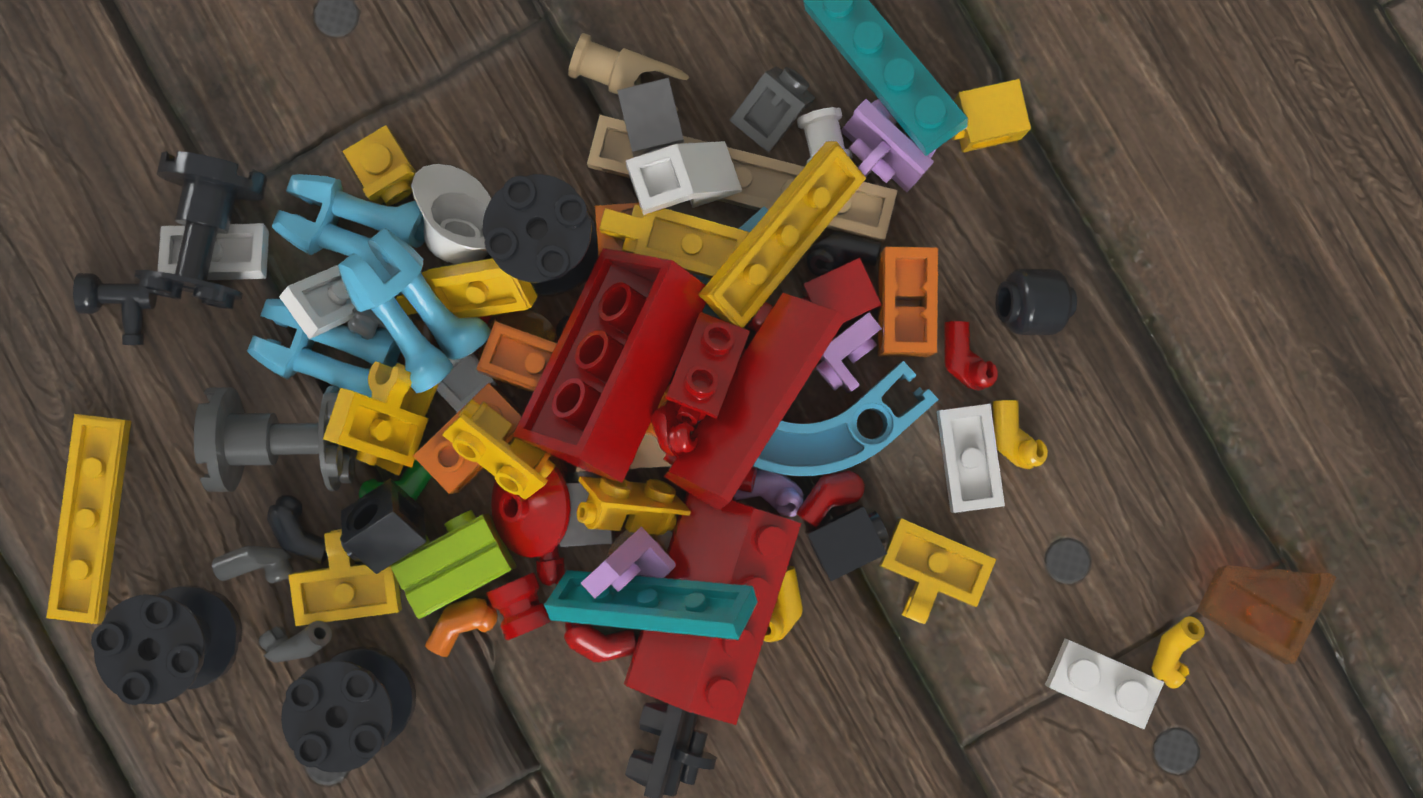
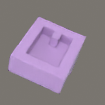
[816,312,882,393]
[581,526,676,598]

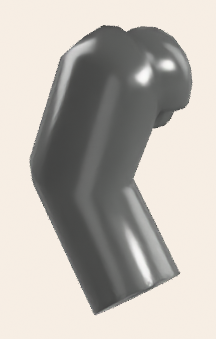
[348,307,387,340]
[258,621,332,663]

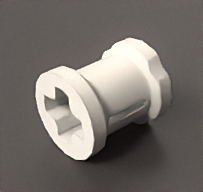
[797,107,853,164]

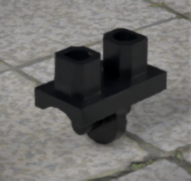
[625,702,717,798]

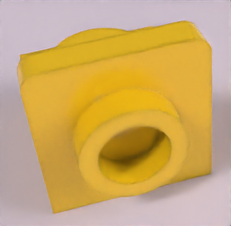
[342,125,416,206]

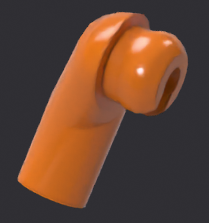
[425,597,498,658]

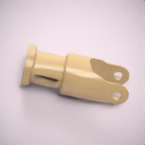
[568,33,689,111]

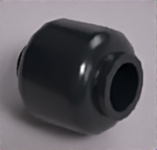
[995,269,1077,335]

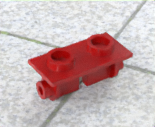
[665,312,750,426]

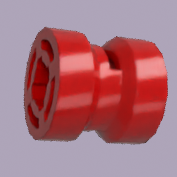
[486,572,552,640]

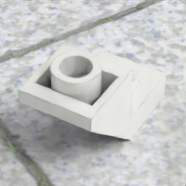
[626,141,742,215]

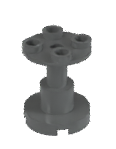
[194,386,355,492]

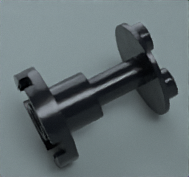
[134,151,268,309]
[482,174,599,297]
[91,585,243,705]
[281,647,416,773]

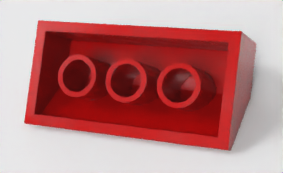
[513,248,706,483]
[663,293,846,511]
[624,491,802,725]

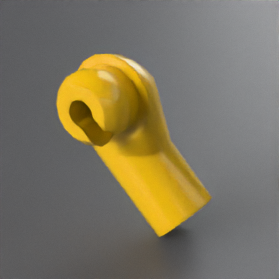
[764,566,803,642]
[1151,616,1205,689]

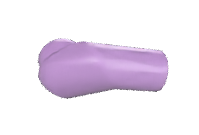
[733,470,804,517]

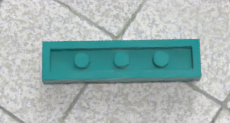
[803,0,968,156]
[544,570,758,640]

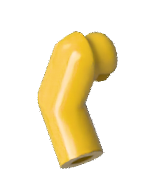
[993,400,1048,469]

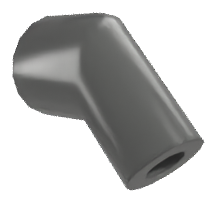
[212,545,294,584]

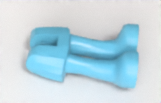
[272,174,425,295]
[338,228,491,393]
[247,298,400,397]

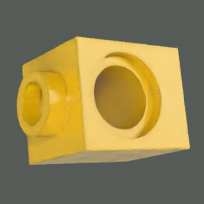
[952,79,1031,153]

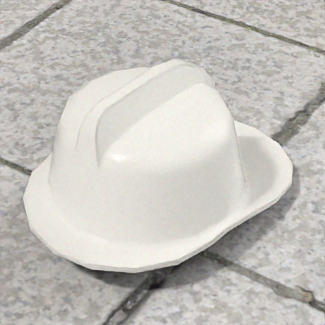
[411,164,491,265]

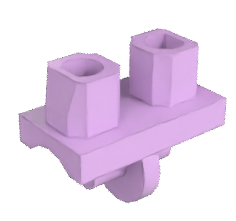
[841,99,936,192]

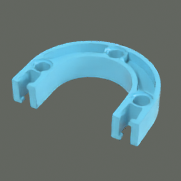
[675,206,939,476]

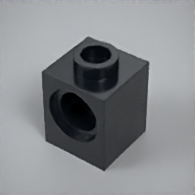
[340,478,427,574]
[805,505,889,581]

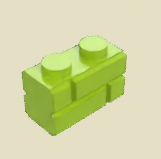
[391,510,517,619]

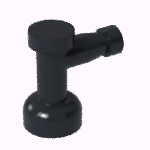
[73,273,157,345]

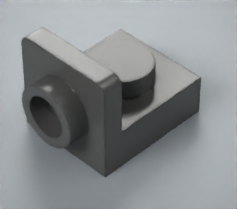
[729,66,815,153]

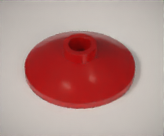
[491,461,571,558]

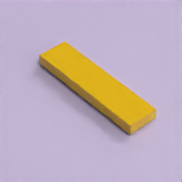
[698,141,866,328]
[46,414,131,624]

